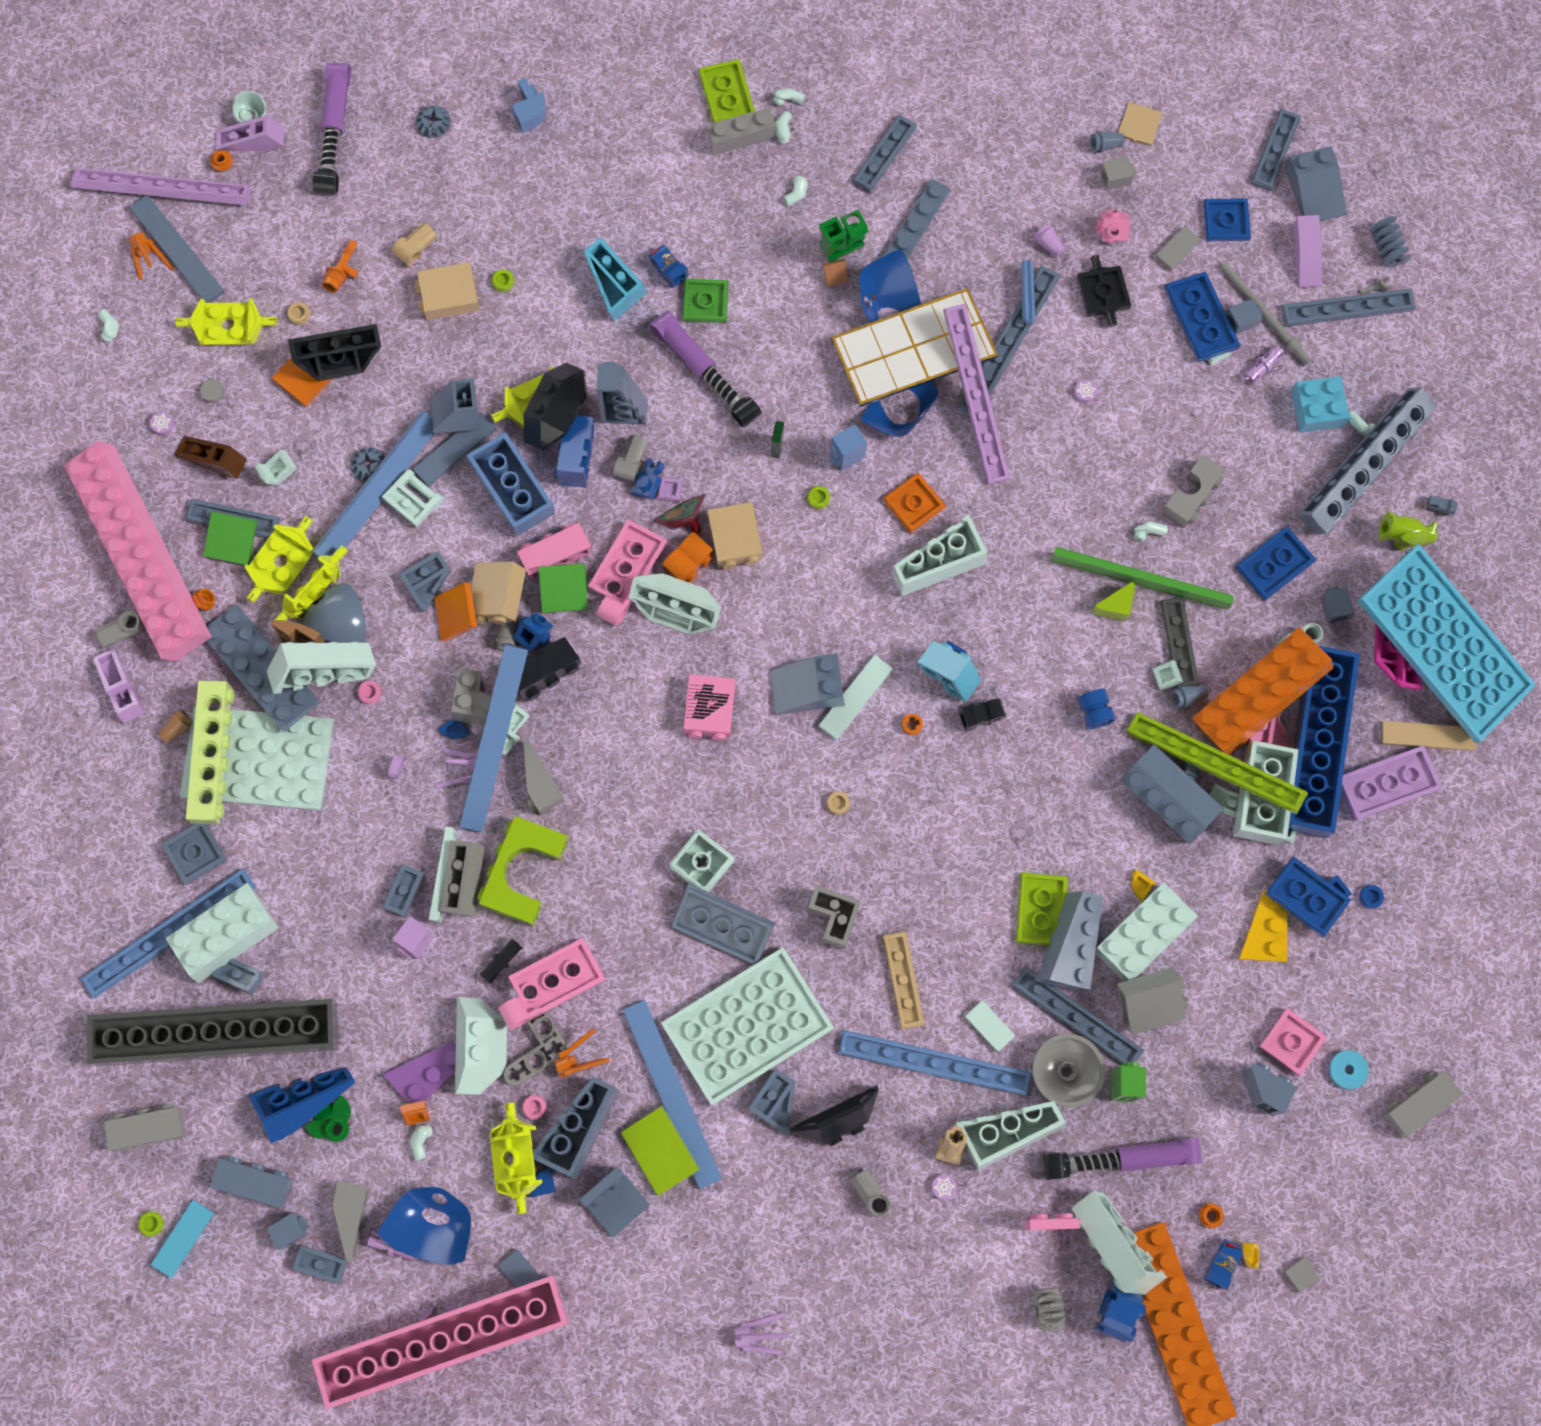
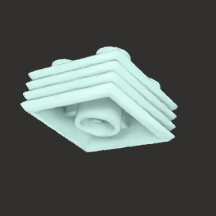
[669,829,734,892]

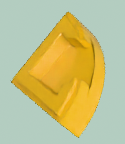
[1131,869,1156,902]
[1243,1242,1259,1269]

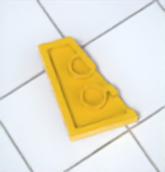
[1238,890,1287,963]

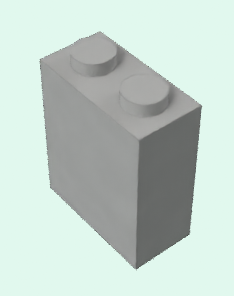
[1117,967,1188,1035]

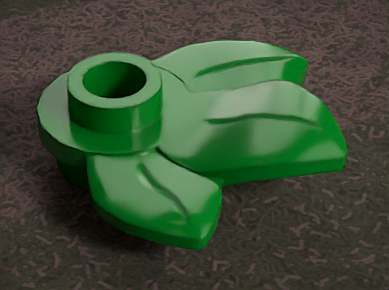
[306,1096,351,1142]

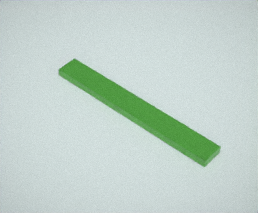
[1051,547,1234,610]

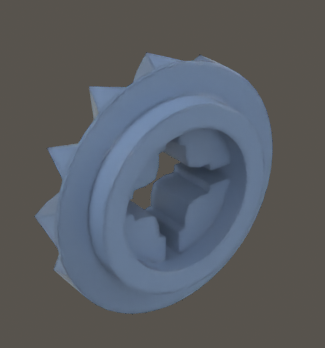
[416,104,451,138]
[350,446,385,482]

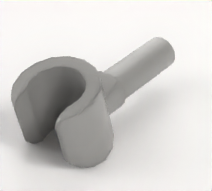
[1359,276,1392,295]

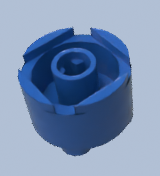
[1095,1283,1146,1342]

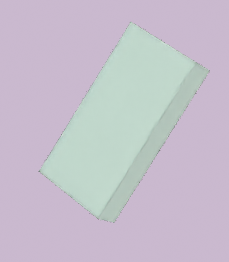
[965,1000,1015,1053]

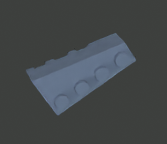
[597,362,648,425]
[1034,891,1103,991]

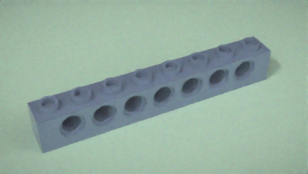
[1298,387,1437,534]

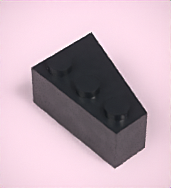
[518,636,581,702]

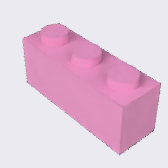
[517,523,592,582]

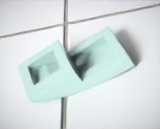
[502,704,530,756]

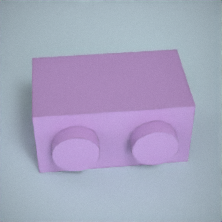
[393,916,435,959]

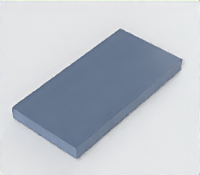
[671,884,776,965]

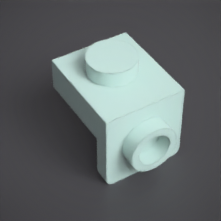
[255,450,297,485]

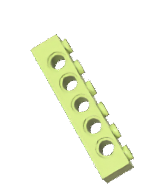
[186,681,235,825]

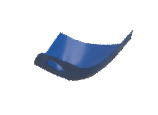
[859,248,921,323]
[860,380,939,437]
[377,1187,471,1265]

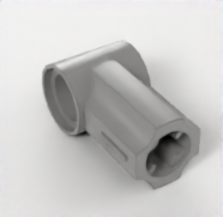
[613,435,648,482]
[96,611,145,648]
[850,1169,890,1218]

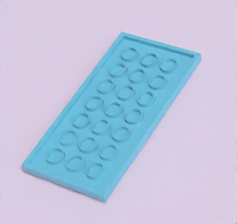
[1357,544,1536,743]

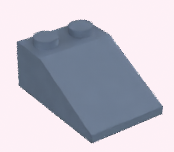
[1285,146,1347,222]
[770,653,845,715]

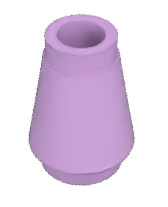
[1033,224,1065,257]

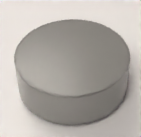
[200,380,224,403]

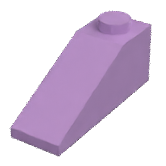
[215,115,284,151]

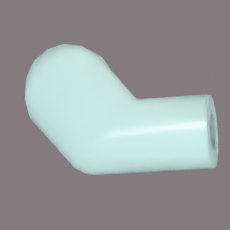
[98,309,119,342]
[1348,411,1375,438]
[1133,521,1168,542]
[410,1124,433,1161]

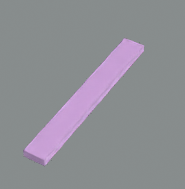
[70,168,251,205]
[943,303,1010,485]

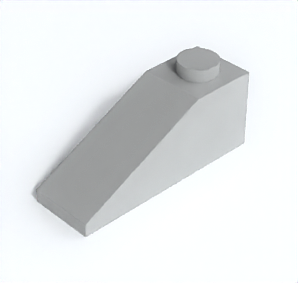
[523,738,565,815]
[330,1181,370,1261]

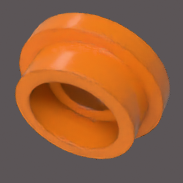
[210,150,233,172]
[192,588,216,611]
[1199,1203,1224,1228]

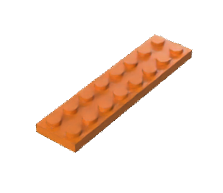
[1134,1222,1237,1426]

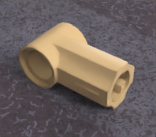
[392,223,437,267]
[935,1126,967,1165]

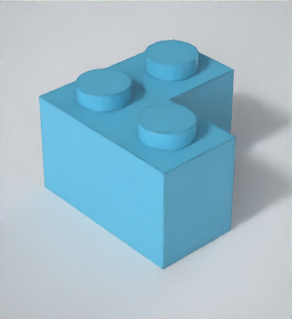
[918,640,981,703]

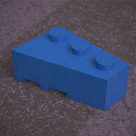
[555,416,595,488]

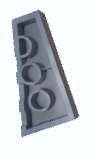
[533,1077,619,1180]

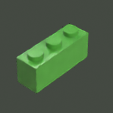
[1109,1062,1146,1102]

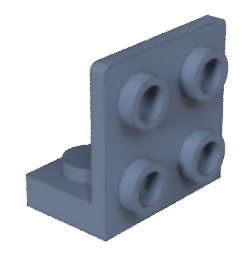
[579,1166,649,1237]

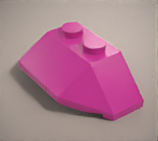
[1374,623,1422,690]

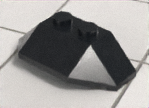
[287,324,381,381]
[524,363,588,450]
[789,1085,879,1147]

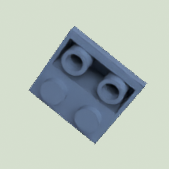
[431,379,479,433]
[1241,1062,1297,1116]

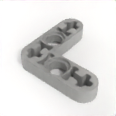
[504,996,567,1086]

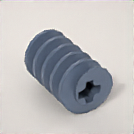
[1371,216,1411,267]

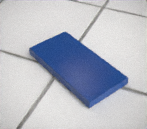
[1164,271,1240,362]

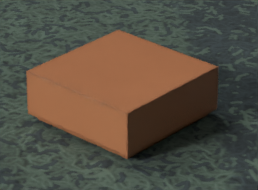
[822,259,849,287]

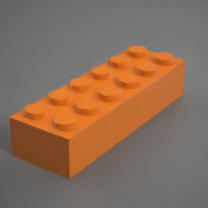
[1192,627,1333,755]

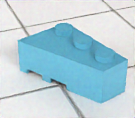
[584,237,648,321]

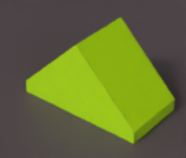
[1092,582,1135,621]

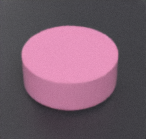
[357,680,381,704]
[522,1095,547,1120]

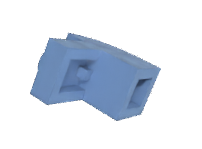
[512,78,547,133]

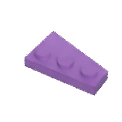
[383,1041,456,1104]

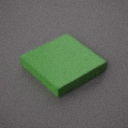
[682,278,729,323]
[203,511,258,565]
[538,563,588,613]

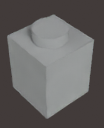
[1100,156,1136,191]

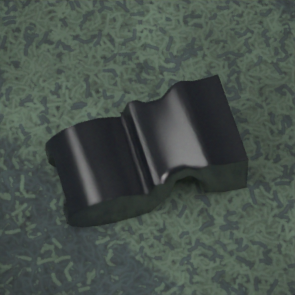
[959,698,1007,732]

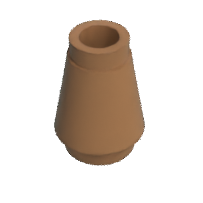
[158,709,193,743]

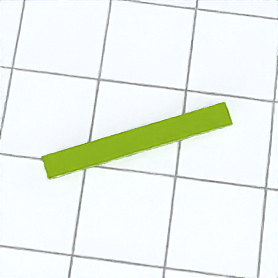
[1126,712,1307,815]

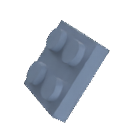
[161,824,228,885]

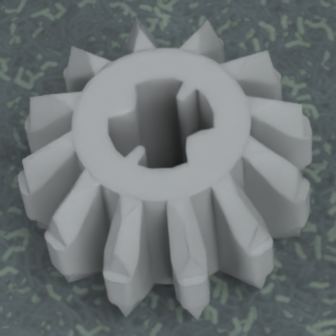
[1033,1288,1066,1331]

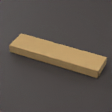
[1381,721,1476,752]
[882,931,925,1030]

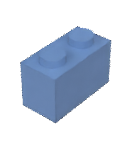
[829,424,867,471]

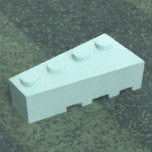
[893,515,987,596]
[267,642,376,694]
[1071,1191,1167,1295]

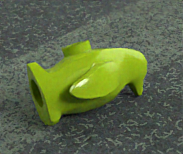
[1378,512,1438,550]

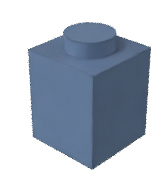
[1226,298,1263,335]
[1320,586,1355,623]
[267,1212,309,1250]

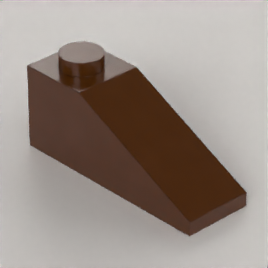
[174,436,247,479]

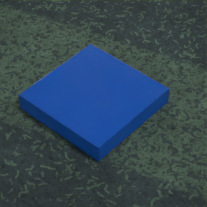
[1203,198,1251,242]

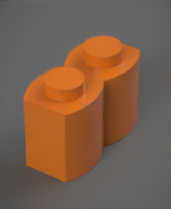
[662,532,714,583]

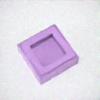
[657,476,683,503]

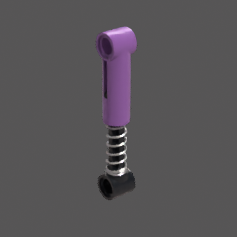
[313,63,351,195]
[650,310,762,428]
[1043,1138,1203,1180]

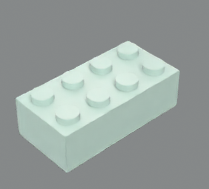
[1233,740,1299,846]
[1095,882,1198,982]
[166,883,279,983]

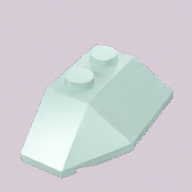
[628,573,721,635]
[455,997,507,1095]

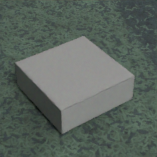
[1283,1257,1319,1293]

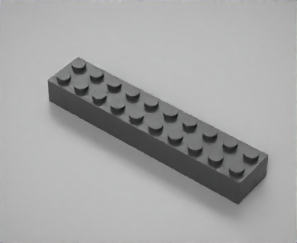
[87,999,338,1067]

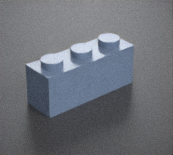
[210,1155,294,1209]

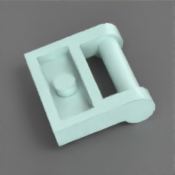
[382,469,444,528]

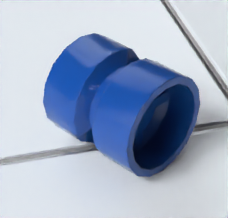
[1077,688,1116,730]

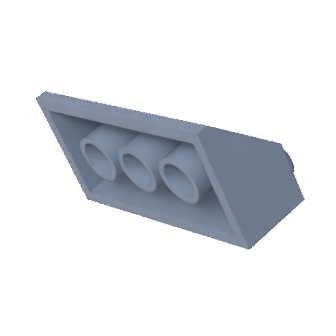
[1120,745,1224,844]

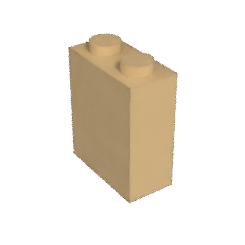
[415,262,480,320]
[707,502,763,570]
[471,561,526,625]

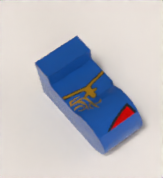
[648,244,688,288]
[1203,1239,1243,1290]

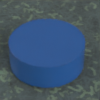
[1359,885,1384,909]

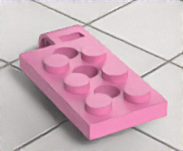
[588,519,668,626]
[498,938,605,1030]

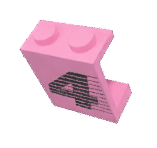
[684,674,736,741]

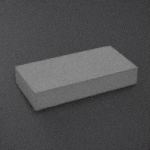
[1155,226,1201,272]

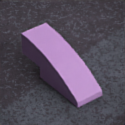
[1293,215,1322,287]
[93,648,145,723]

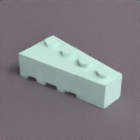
[955,1101,1066,1171]

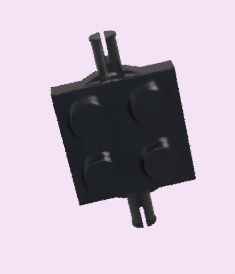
[1076,255,1131,327]

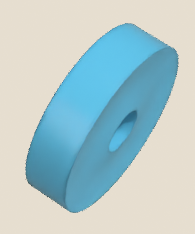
[1329,1050,1369,1090]

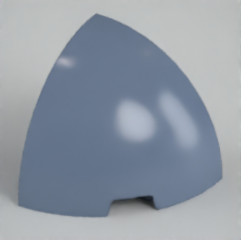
[302,583,366,643]

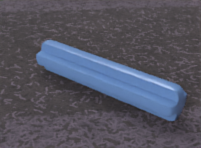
[1021,260,1035,324]

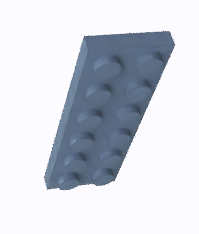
[207,604,321,732]

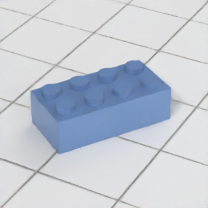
[466,432,556,537]

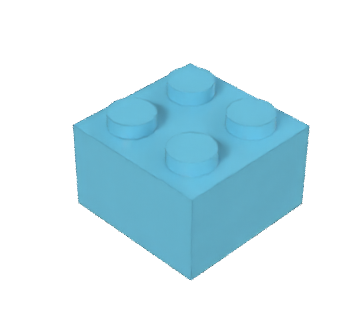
[1291,376,1350,433]

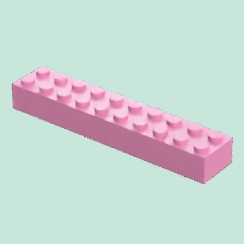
[64,440,212,661]
[312,1275,570,1409]

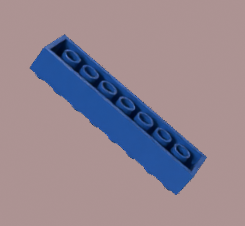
[1288,646,1360,838]

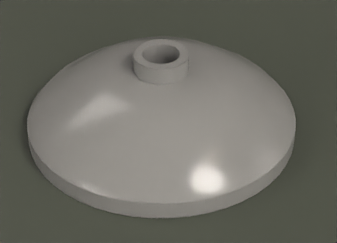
[1032,1034,1105,1108]

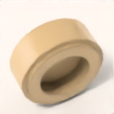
[287,302,311,325]
[827,791,850,815]

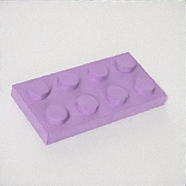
[1341,745,1443,821]

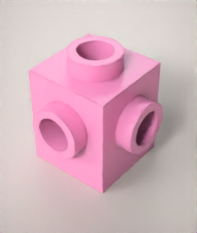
[1096,209,1130,244]

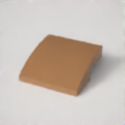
[271,620,325,643]

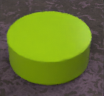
[492,269,514,292]
[808,486,830,509]
[138,1211,164,1237]

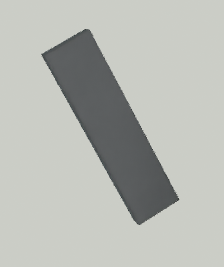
[1160,598,1199,689]

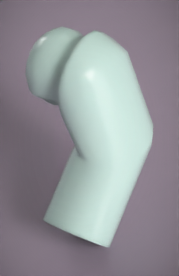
[773,88,806,106]
[775,111,792,144]
[783,176,808,206]

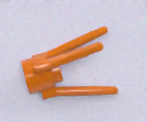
[129,232,174,280]
[555,1029,610,1078]

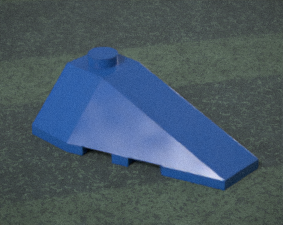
[248,1067,355,1143]

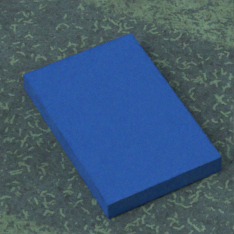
[1235,526,1317,602]
[1265,856,1351,938]

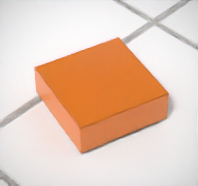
[400,1100,430,1125]

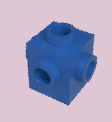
[513,612,554,652]

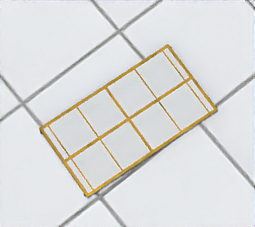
[831,288,998,407]

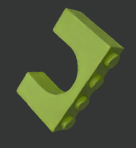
[477,816,569,927]

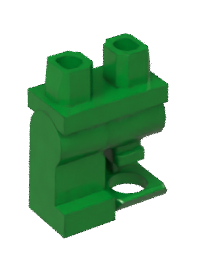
[819,210,868,262]

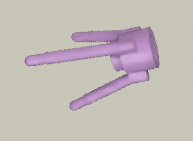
[435,748,477,788]
[735,1312,791,1355]

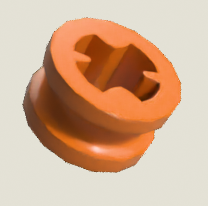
[902,713,923,736]

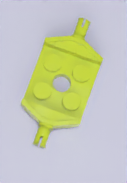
[175,299,277,345]
[491,367,554,429]
[245,515,314,604]
[275,545,348,621]
[490,1103,542,1214]

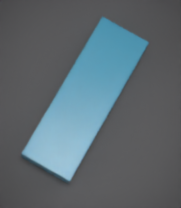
[151,1200,215,1278]

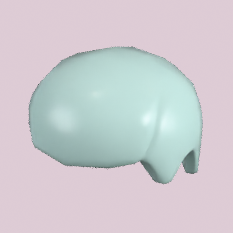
[232,91,266,124]

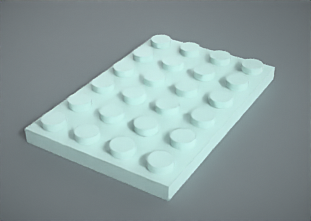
[180,706,334,811]
[661,947,834,1106]

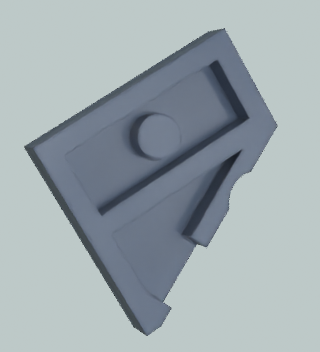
[399,551,451,612]
[747,1068,796,1135]

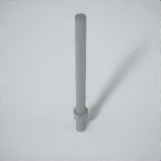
[1219,262,1312,366]

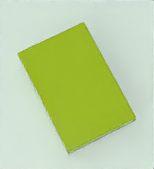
[698,59,755,123]
[1016,872,1068,946]
[621,1106,700,1196]

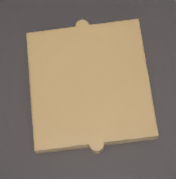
[1118,102,1163,146]

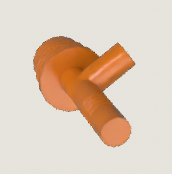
[321,240,359,293]

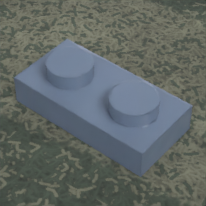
[382,864,425,918]
[211,958,265,996]
[292,1245,348,1284]

